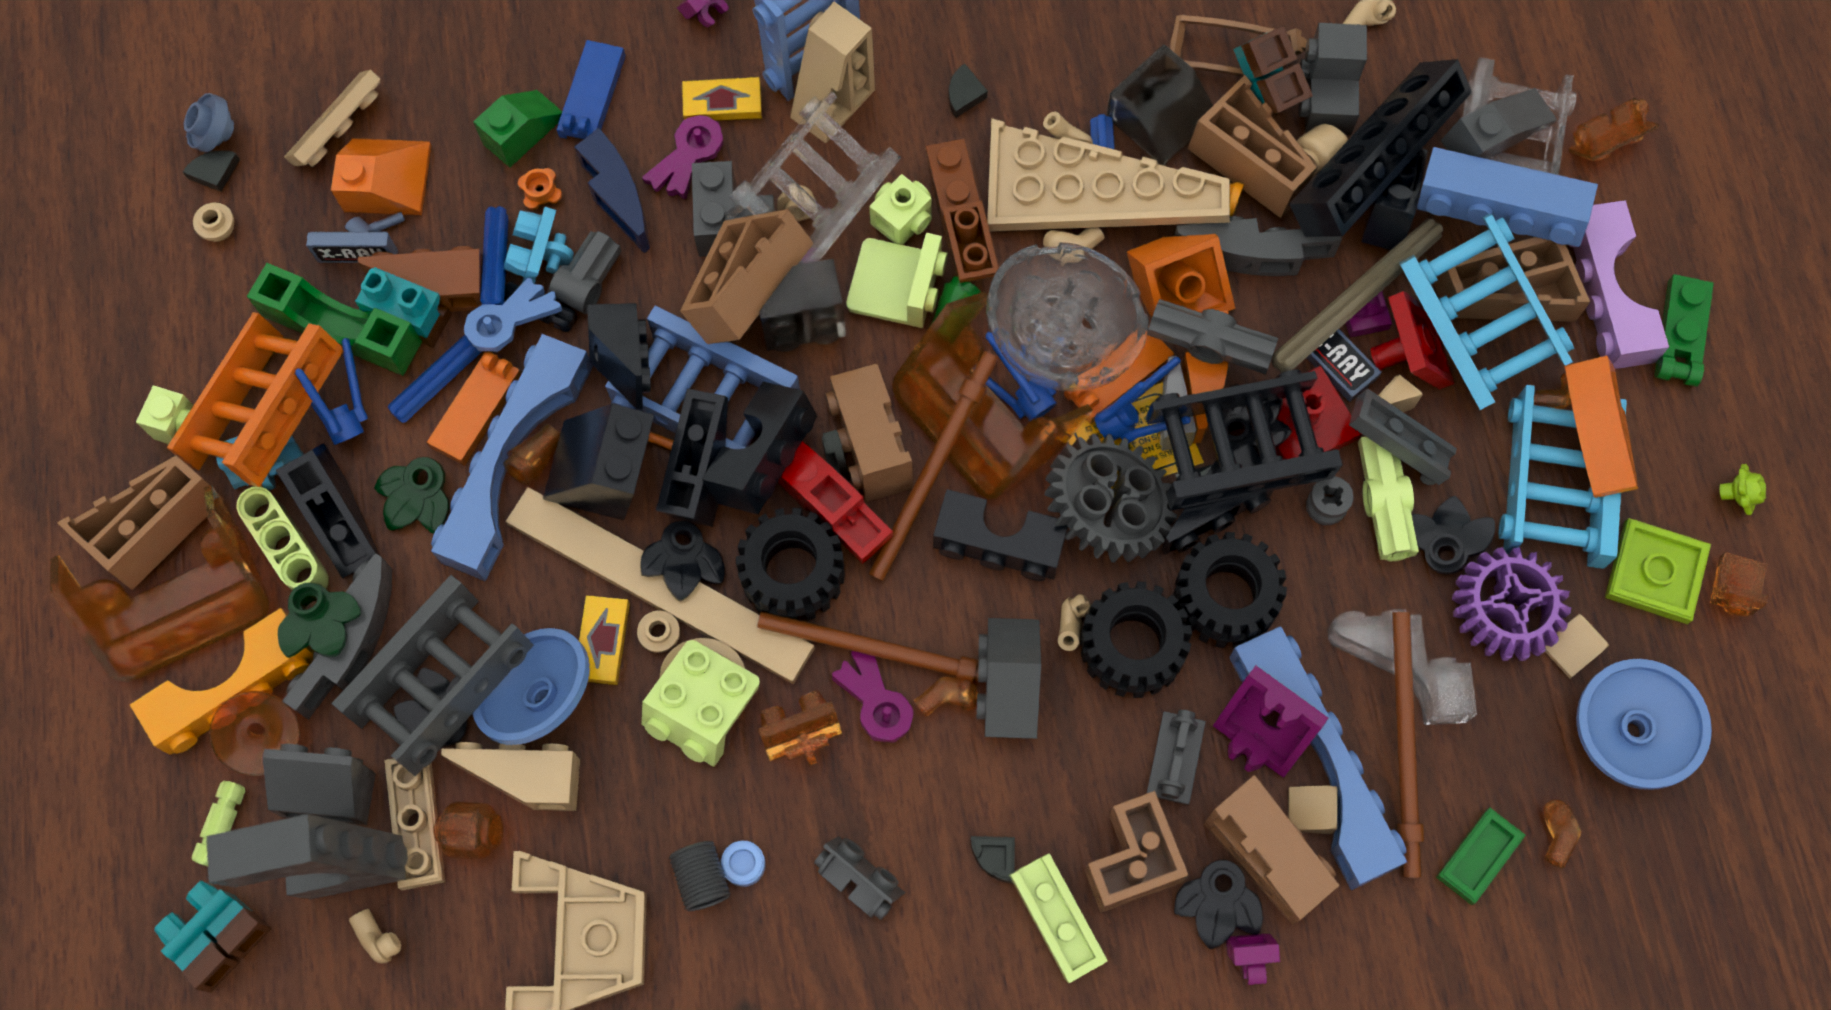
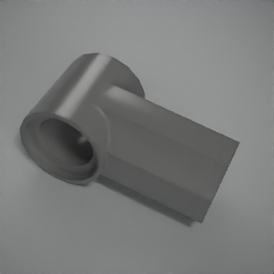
[548,231,622,314]

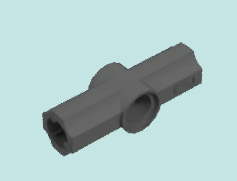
[1147,299,1278,374]

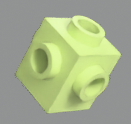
[869,174,932,245]

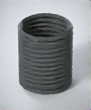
[669,841,731,911]

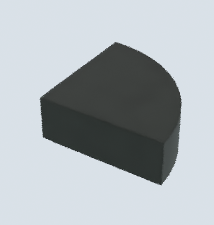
[949,63,988,118]
[183,150,240,192]
[822,430,850,481]
[971,836,1015,884]

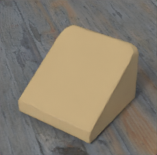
[1378,375,1423,412]
[1545,614,1609,679]
[1288,785,1338,834]

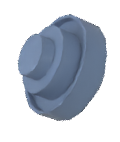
[184,93,234,152]

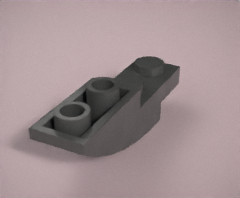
[1174,216,1342,276]
[282,553,393,720]

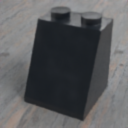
[543,403,654,520]

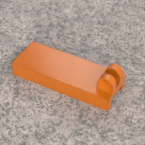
[1064,325,1174,424]
[426,351,522,466]

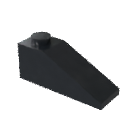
[656,389,728,527]
[276,443,380,578]

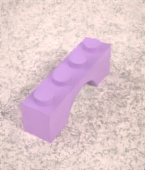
[1569,200,1669,369]

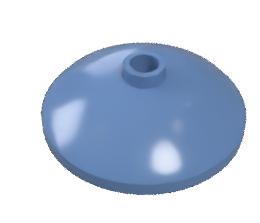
[473,628,590,745]
[1576,659,1712,790]

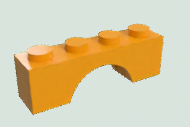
[130,608,314,755]

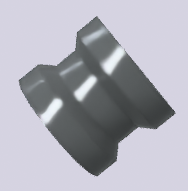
[1306,476,1354,526]

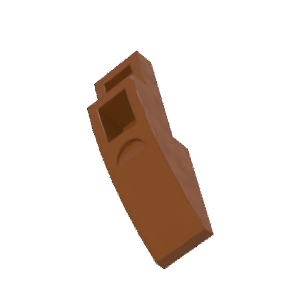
[926,139,1000,283]

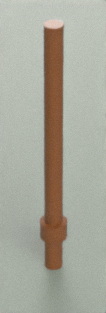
[868,351,999,581]
[757,611,984,684]
[1392,612,1424,878]

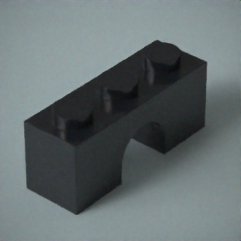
[702,381,818,515]
[933,489,1068,581]

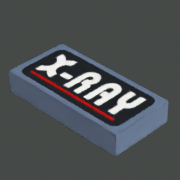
[306,232,398,263]
[1307,329,1382,402]

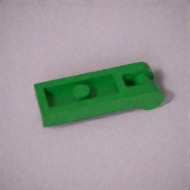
[1654,274,1714,387]

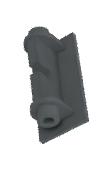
[1146,710,1206,805]
[814,836,905,920]

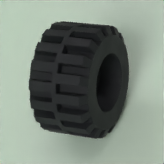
[736,508,845,621]
[1173,532,1287,648]
[1080,581,1192,698]

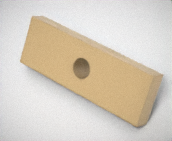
[284,69,381,167]
[384,758,446,890]

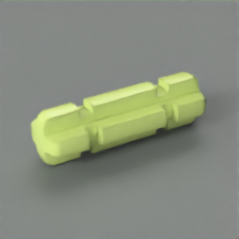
[192,781,245,867]

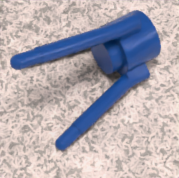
[971,332,1057,422]
[295,338,369,445]
[1095,357,1191,444]

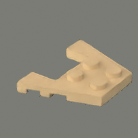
[505,851,647,1010]

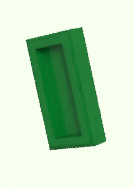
[1436,807,1526,905]

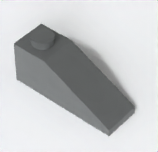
[1441,88,1557,159]

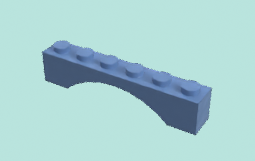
[431,334,593,581]
[1229,626,1407,891]

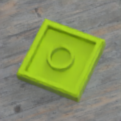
[1605,518,1711,625]

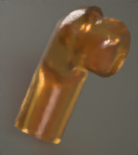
[1533,373,1572,409]
[913,677,978,717]
[1543,799,1581,869]

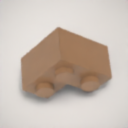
[1084,791,1189,913]

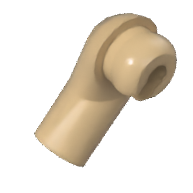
[1043,112,1093,144]
[1043,227,1105,261]
[1058,594,1091,651]

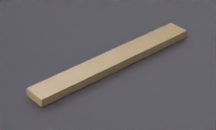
[505,487,815,685]

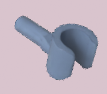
[345,212,405,232]

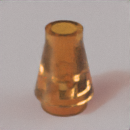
[503,424,560,485]

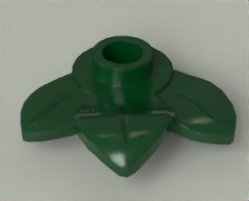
[374,457,450,534]
[277,583,361,658]

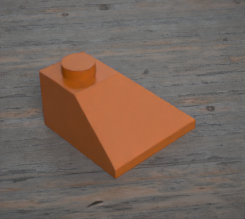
[331,138,432,215]
[1127,234,1236,319]

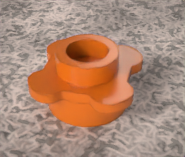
[518,168,562,210]

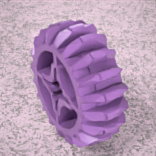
[1452,547,1571,661]

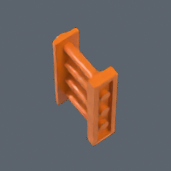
[167,312,343,487]

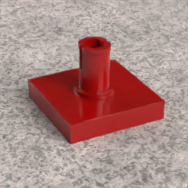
[1370,291,1455,390]
[1275,366,1362,460]

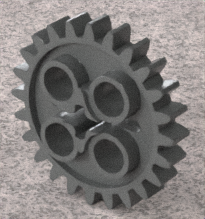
[1044,434,1177,563]

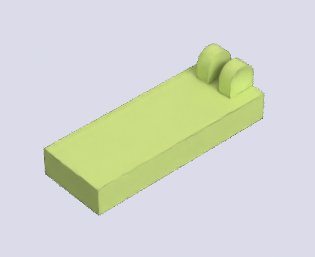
[1009,853,1108,983]

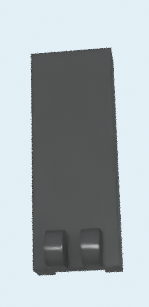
[1349,388,1457,485]

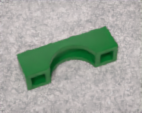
[247,263,422,376]

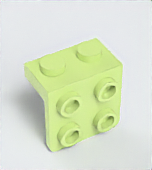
[846,233,948,328]
[642,640,760,767]

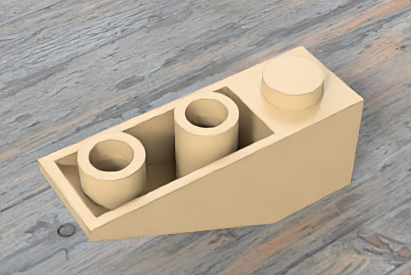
[441,742,580,811]

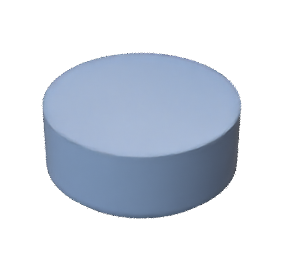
[721,841,766,887]

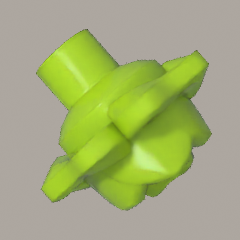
[1720,464,1766,515]

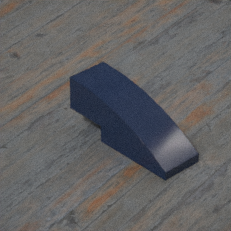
[575,128,650,253]

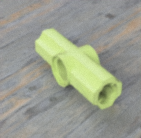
[1358,436,1419,562]

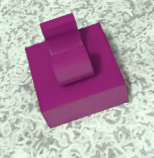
[677,0,729,27]
[1346,291,1392,338]
[1226,933,1280,985]

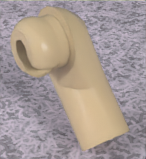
[1342,0,1396,26]
[349,909,401,964]

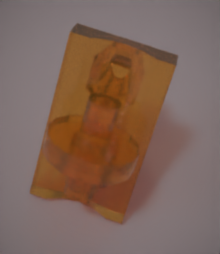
[758,690,842,766]

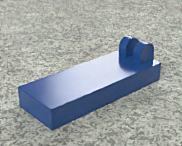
[556,40,626,139]

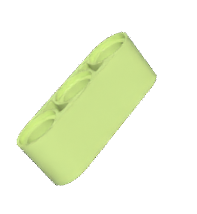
[236,487,329,590]

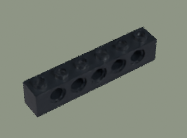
[1289,59,1472,237]

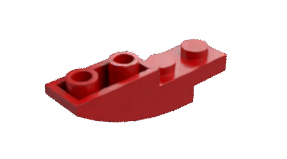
[778,441,893,564]

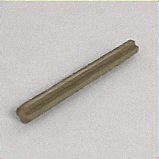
[1272,218,1443,373]

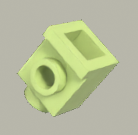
[136,385,194,444]

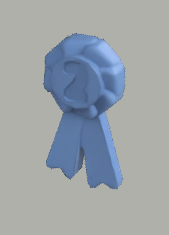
[464,277,562,352]

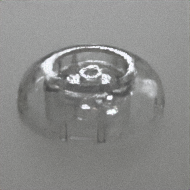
[986,242,1149,392]

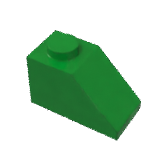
[473,90,562,168]

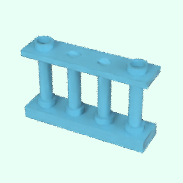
[1400,213,1575,410]
[1498,385,1627,569]

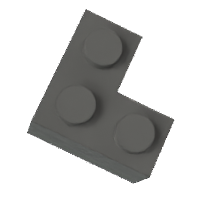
[1298,23,1367,135]
[692,161,776,257]
[976,618,1041,739]

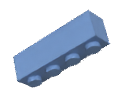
[1417,147,1598,247]

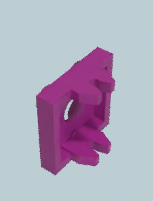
[1213,665,1329,778]

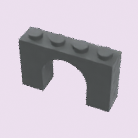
[206,814,408,899]

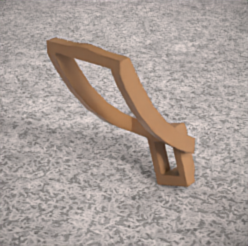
[1168,15,1307,77]

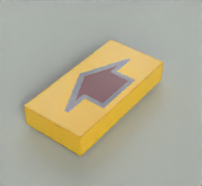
[682,77,762,121]
[579,595,630,685]

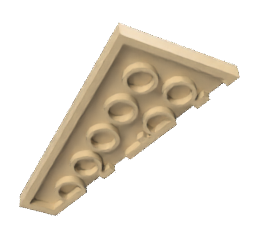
[987,118,1230,231]

